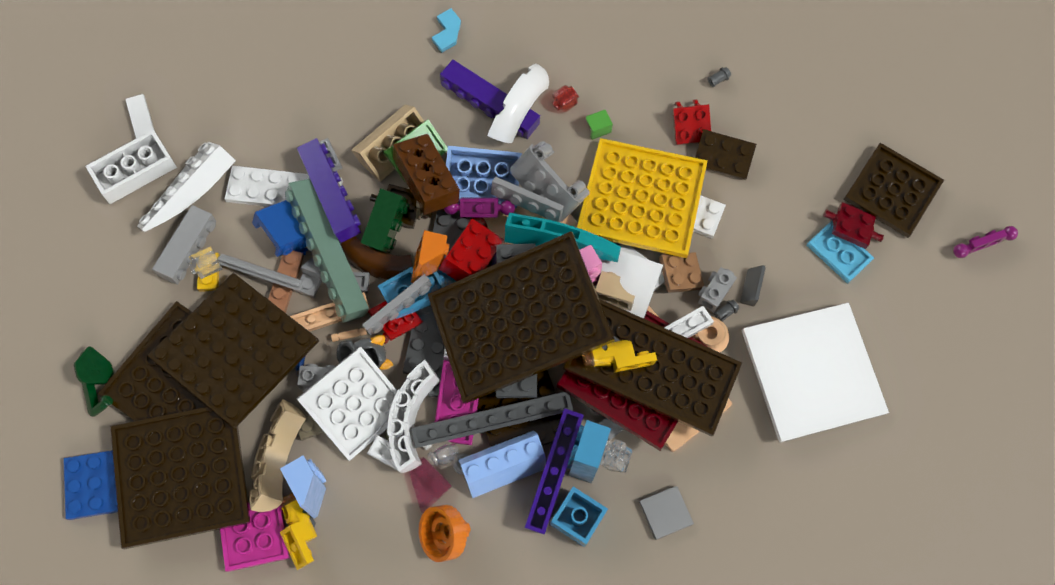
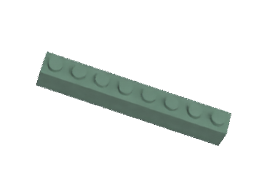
[285,179,369,323]

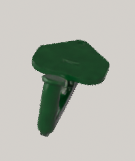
[74,346,114,417]

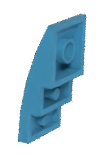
[378,255,456,319]

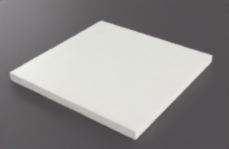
[741,303,889,443]

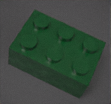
[361,188,410,253]

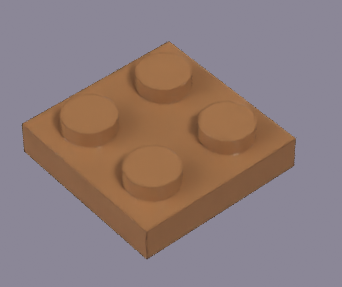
[659,252,704,293]

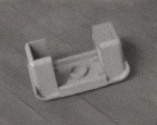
[510,141,589,222]

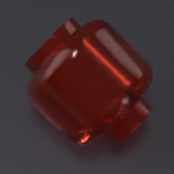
[552,85,579,112]

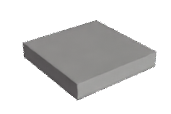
[639,486,694,540]

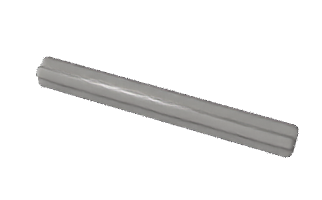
[218,254,303,291]

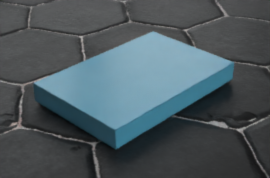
[806,220,874,284]

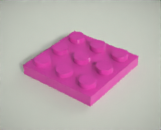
[220,502,290,572]

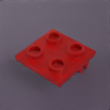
[673,99,711,145]
[368,301,423,344]

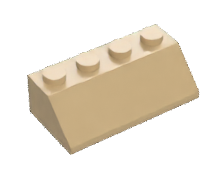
[351,105,424,182]

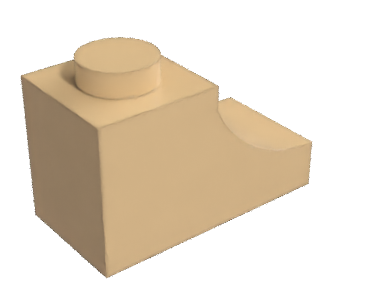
[595,271,635,311]

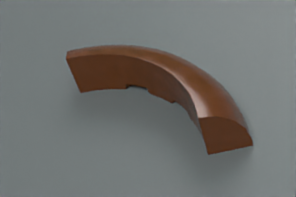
[338,236,413,279]

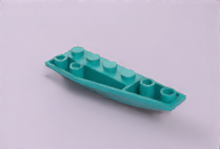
[504,213,621,262]

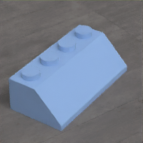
[458,430,546,498]
[280,455,326,518]

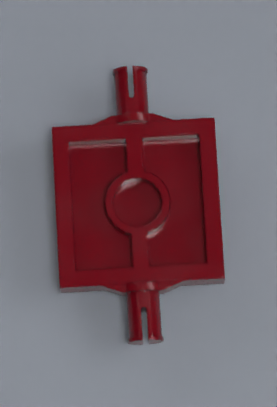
[823,202,884,249]

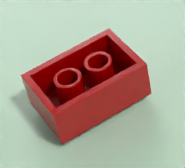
[438,218,504,281]

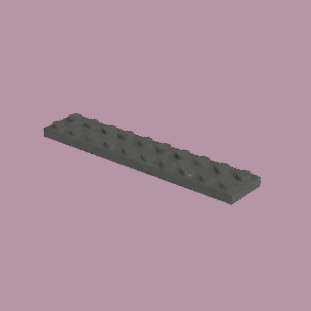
[403,208,475,376]

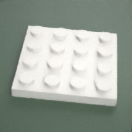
[297,347,397,461]

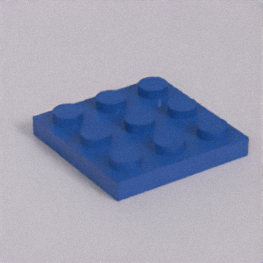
[64,450,118,520]

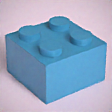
[550,487,608,547]

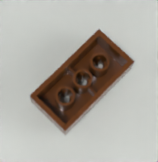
[393,133,460,215]

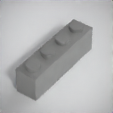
[152,205,216,285]

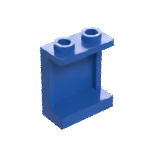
[252,200,307,257]

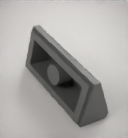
[740,265,766,306]

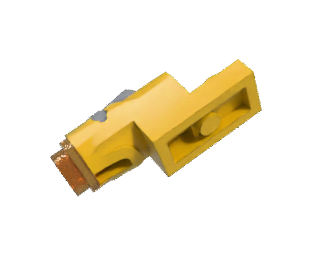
[582,336,657,373]
[280,493,317,570]

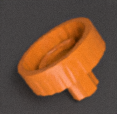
[419,505,471,562]

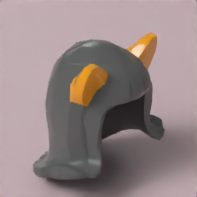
[336,335,393,370]

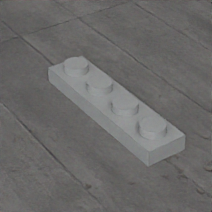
[491,176,564,222]
[362,274,432,335]

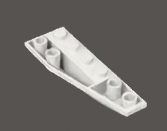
[137,142,236,232]

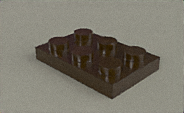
[695,129,757,180]

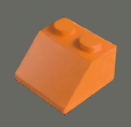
[411,230,449,283]

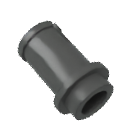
[707,67,731,87]
[714,300,739,322]

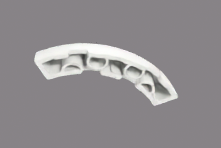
[487,64,549,143]
[387,360,441,473]

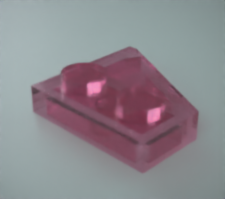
[409,457,452,514]

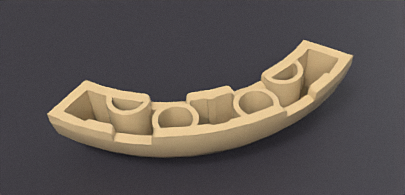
[249,399,306,512]

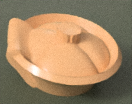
[691,317,729,352]

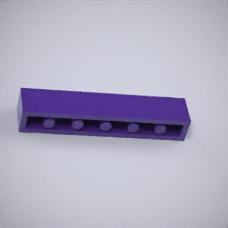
[440,59,540,139]
[297,138,362,243]
[525,408,584,535]

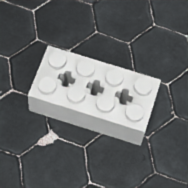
[85,130,177,204]

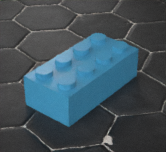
[567,420,611,483]

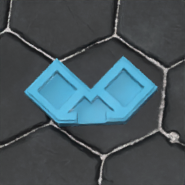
[432,8,461,53]

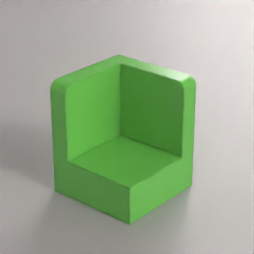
[586,110,613,140]

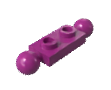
[444,197,515,218]
[953,226,1018,258]

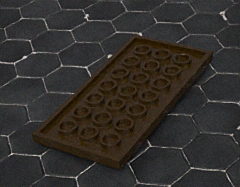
[563,299,742,437]

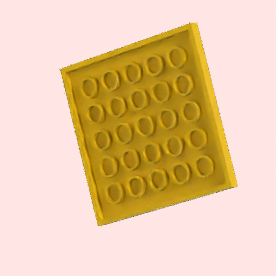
[577,138,708,258]

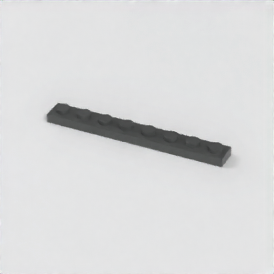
[411,392,573,448]

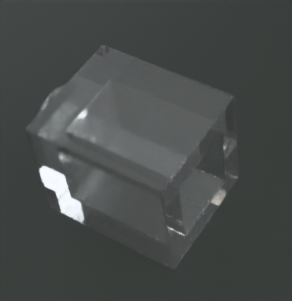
[189,246,222,279]

